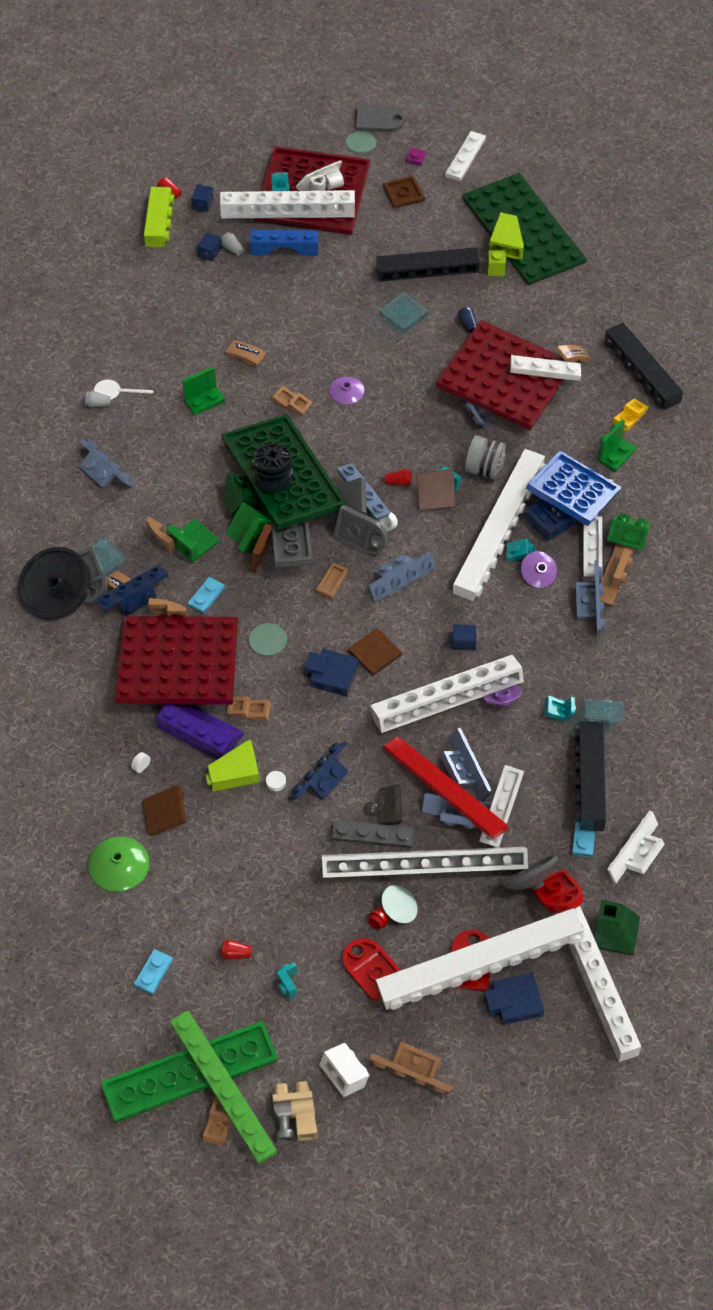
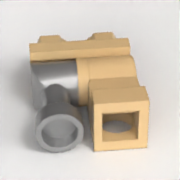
[273,1081,317,1142]

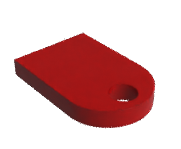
[529,869,584,913]
[451,930,491,992]
[343,938,402,1002]

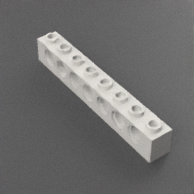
[220,191,355,219]
[371,655,524,733]
[555,906,641,1062]

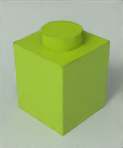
[488,250,506,276]

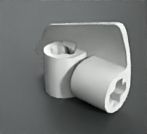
[296,161,344,191]

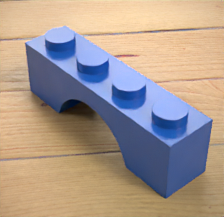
[250,230,318,256]

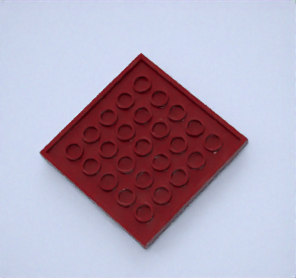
[254,146,371,235]
[435,320,567,431]
[115,616,238,705]

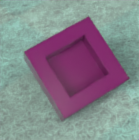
[406,148,426,166]

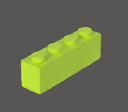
[144,187,174,247]

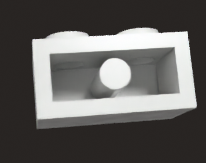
[319,1043,369,1097]

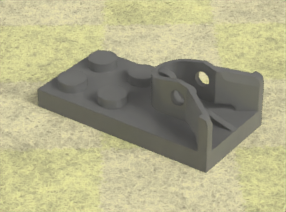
[270,518,313,567]

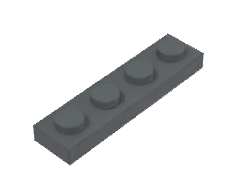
[332,820,414,848]

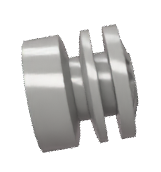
[465,435,506,480]

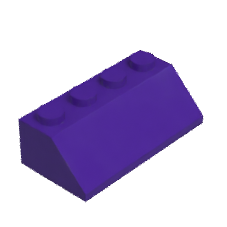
[156,704,245,760]

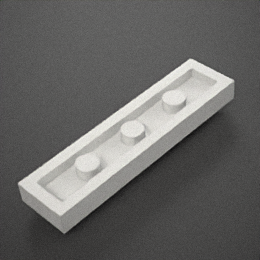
[445,131,486,181]
[510,355,581,381]
[583,516,602,581]
[480,765,524,848]

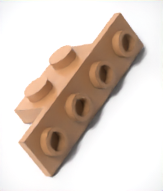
[600,543,635,606]
[370,1042,453,1094]

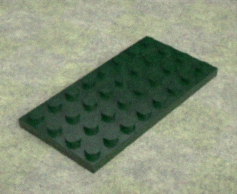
[462,173,587,286]
[221,414,346,530]

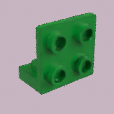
[182,366,225,416]
[598,419,637,473]
[226,502,271,552]
[607,513,652,550]
[166,519,219,563]

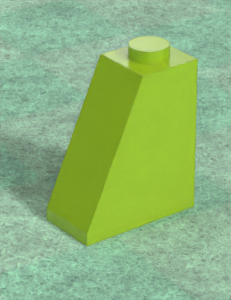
[489,213,524,260]
[205,740,259,791]

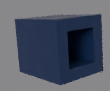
[191,184,214,212]
[197,232,222,261]
[449,624,476,650]

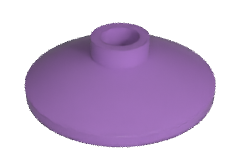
[329,377,364,404]
[521,551,557,588]
[484,685,522,706]

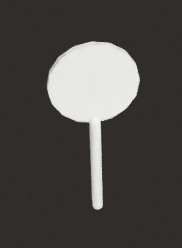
[94,380,153,399]

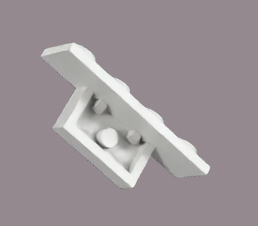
[607,811,664,883]

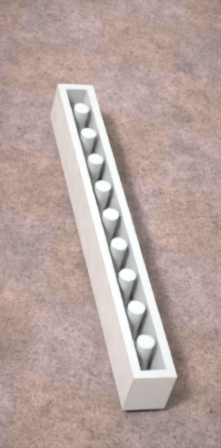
[453,449,546,601]
[322,847,528,878]
[376,908,584,1010]

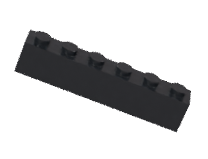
[376,247,480,282]
[604,322,683,410]
[574,721,606,831]

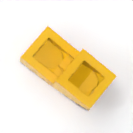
[612,398,648,432]

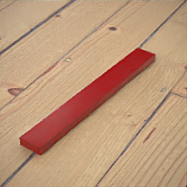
[384,736,508,840]

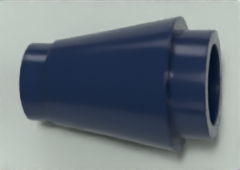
[458,307,477,333]

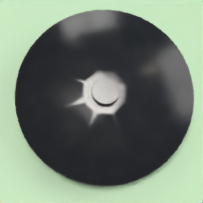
[18,547,91,620]

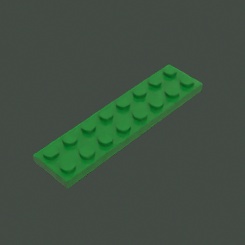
[101,1021,278,1123]

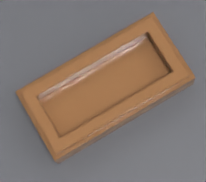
[316,562,349,599]

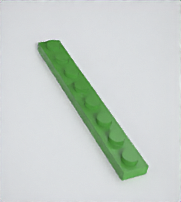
[170,1010,277,1165]

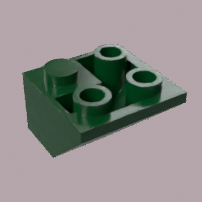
[223,473,264,515]
[594,900,640,956]

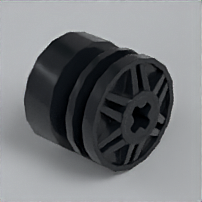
[253,443,293,493]

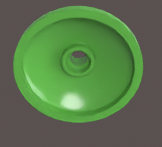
[88,836,149,892]

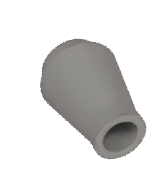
[221,232,245,256]
[85,390,111,408]

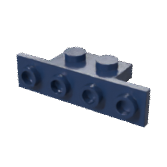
[94,565,169,616]
[288,741,349,801]

